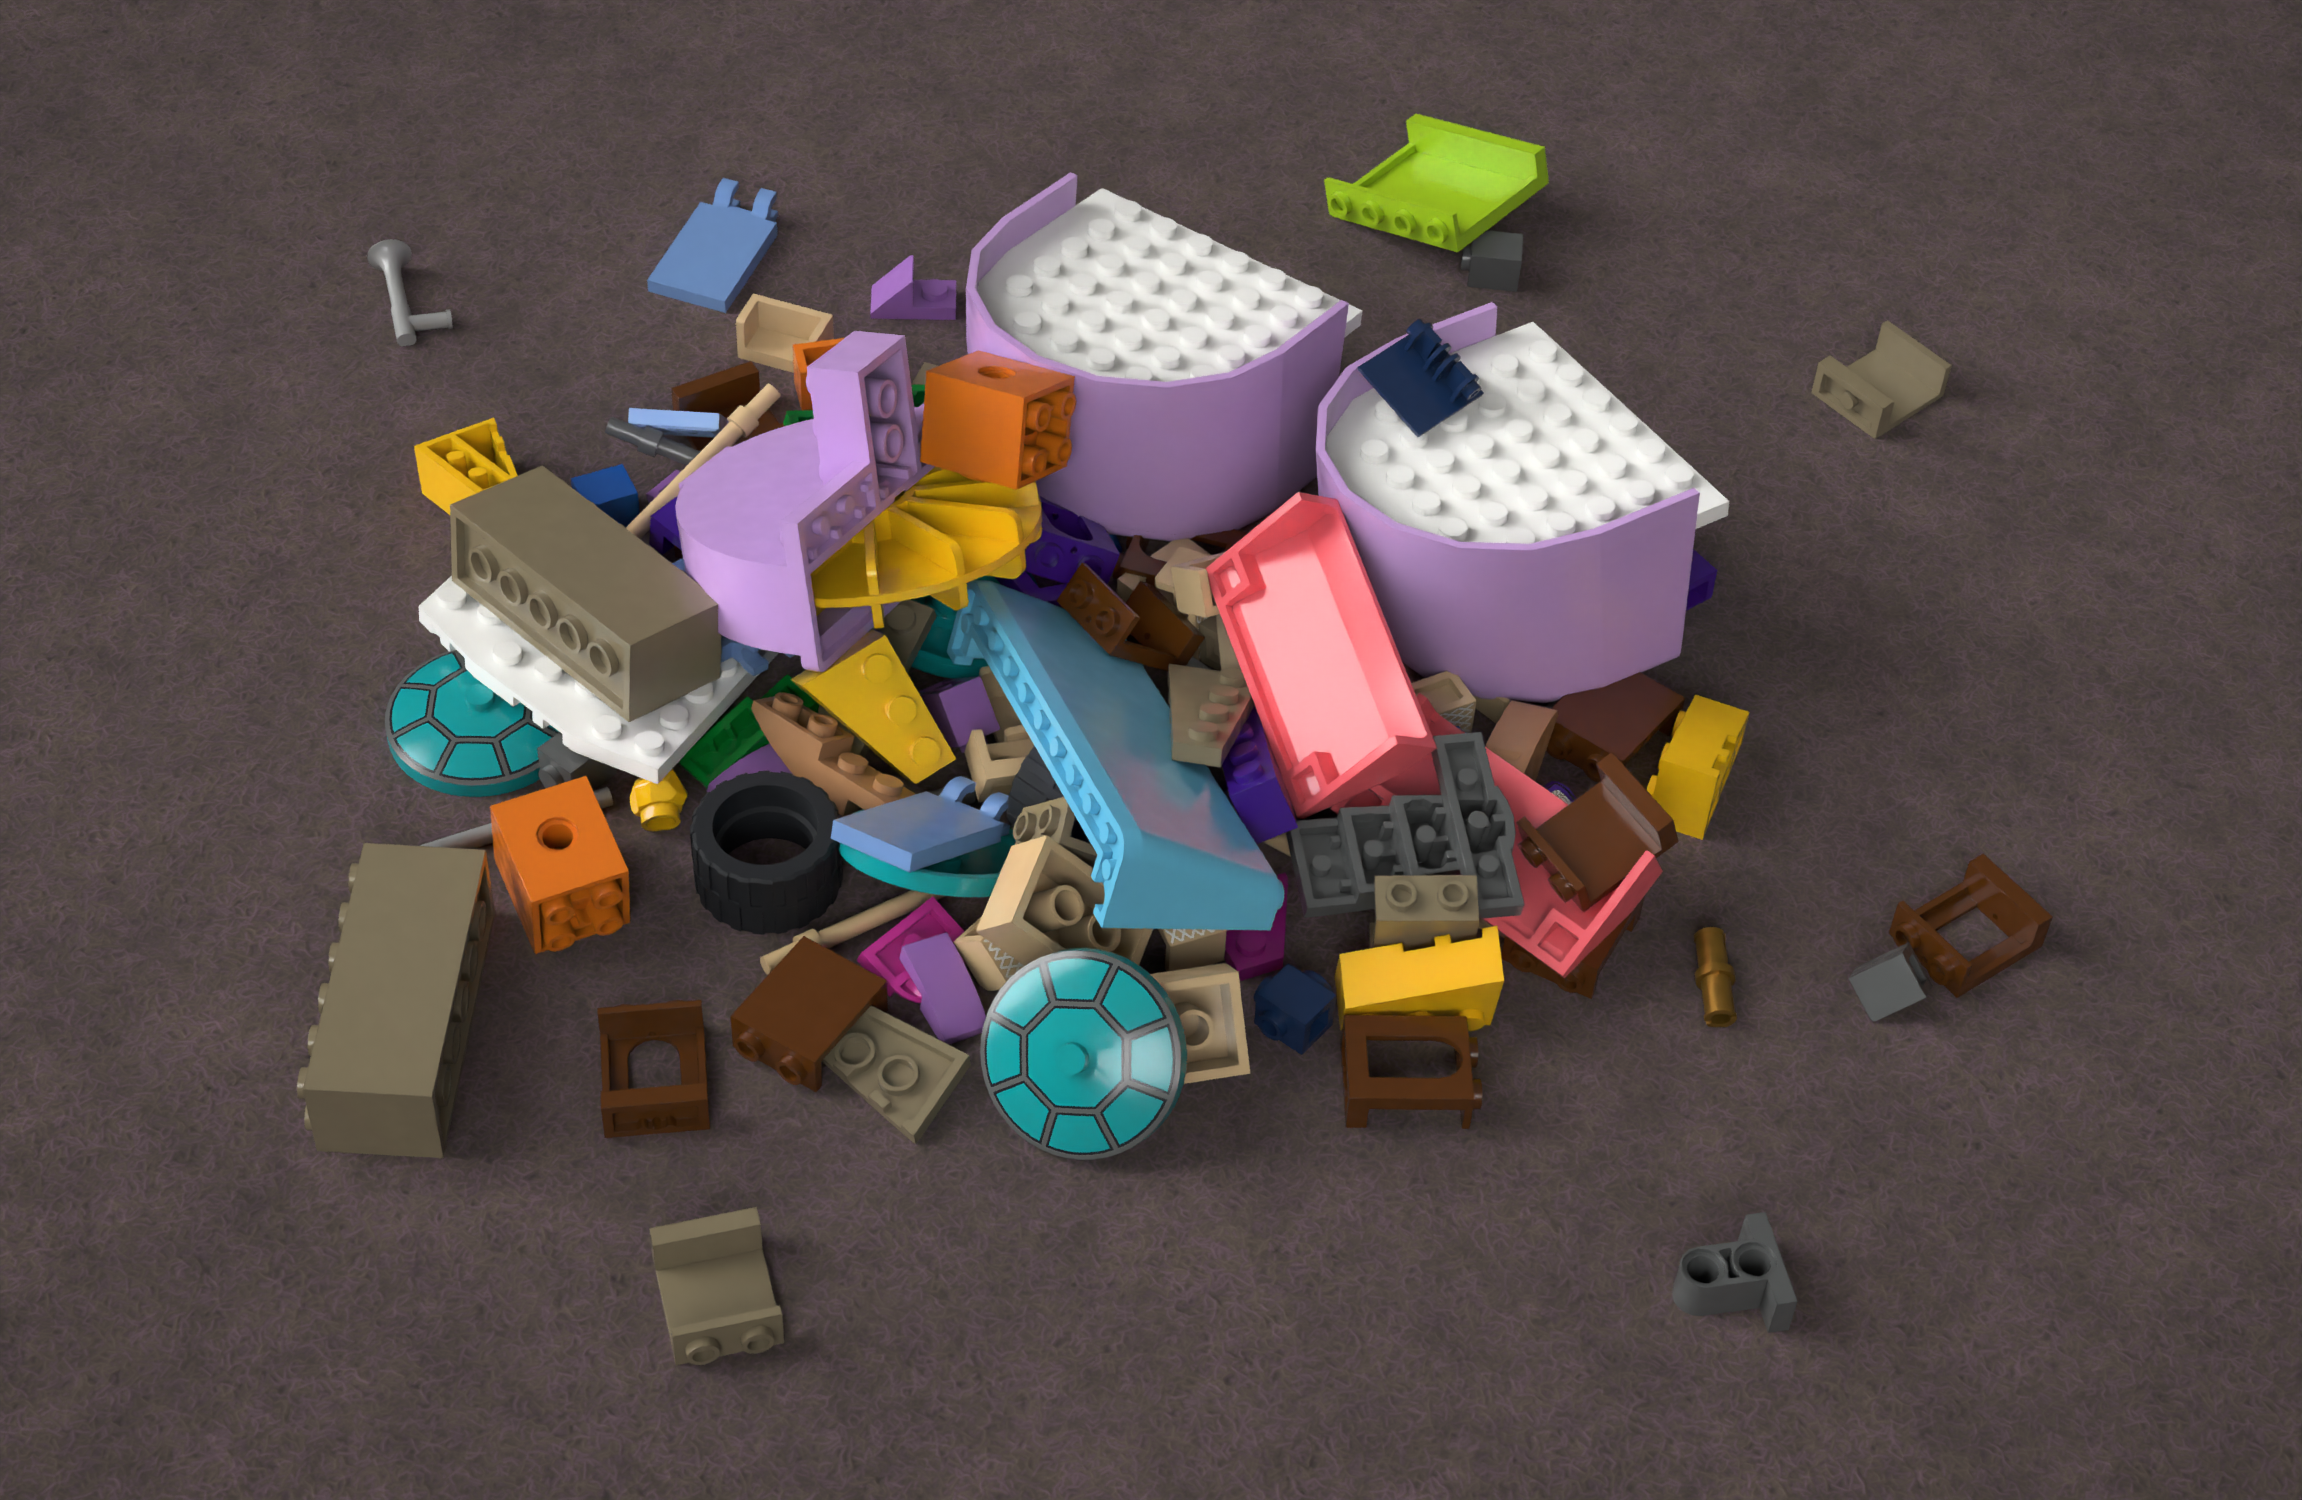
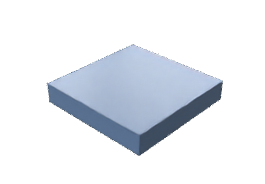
[628,408,729,438]

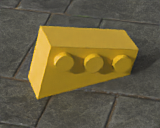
[414,418,518,515]
[790,630,956,784]
[1646,695,1750,840]
[1335,926,1504,1031]

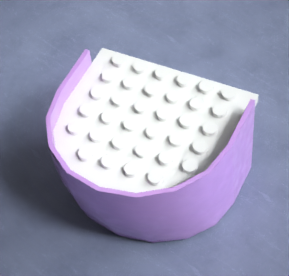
[966,172,1362,542]
[1316,302,1729,703]

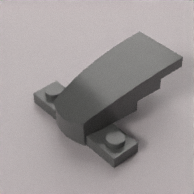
[1286,732,1525,919]

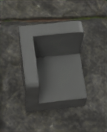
[1849,942,1933,1021]

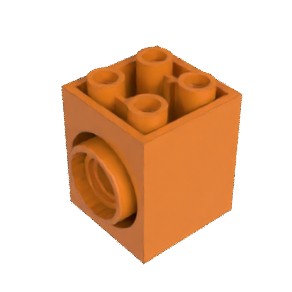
[920,350,1076,490]
[490,776,630,954]

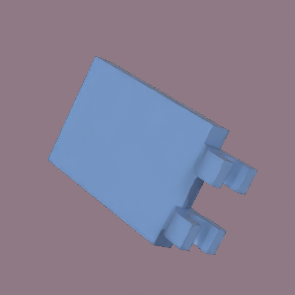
[647,178,778,313]
[831,776,1010,872]

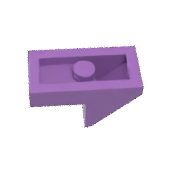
[871,255,956,320]

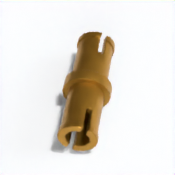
[1694,927,1737,1027]

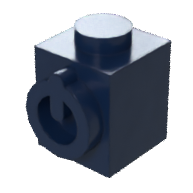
[1254,963,1336,1055]

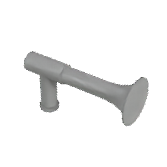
[367,239,453,346]

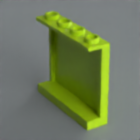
[1324,114,1549,252]

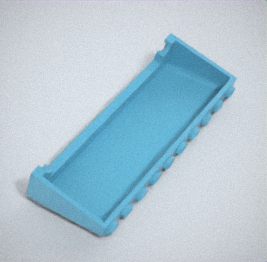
[947,580,1284,930]

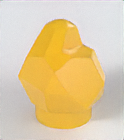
[630,769,688,832]

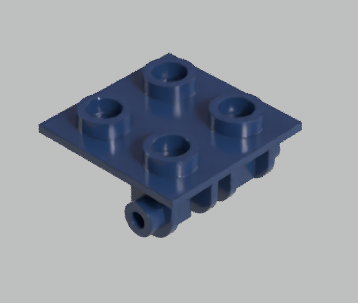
[1357,319,1484,438]

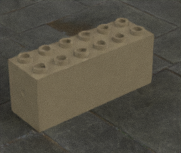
[450,465,722,722]
[297,843,495,1158]

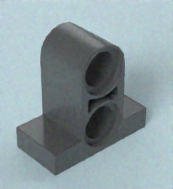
[1672,1212,1798,1333]

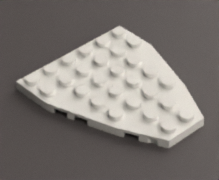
[419,576,779,784]

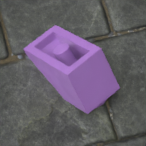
[918,676,1000,753]

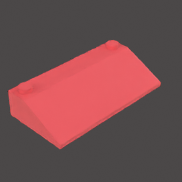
[1205,492,1437,819]
[1330,693,1663,978]

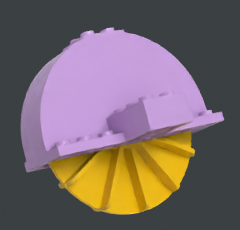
[675,331,1042,672]

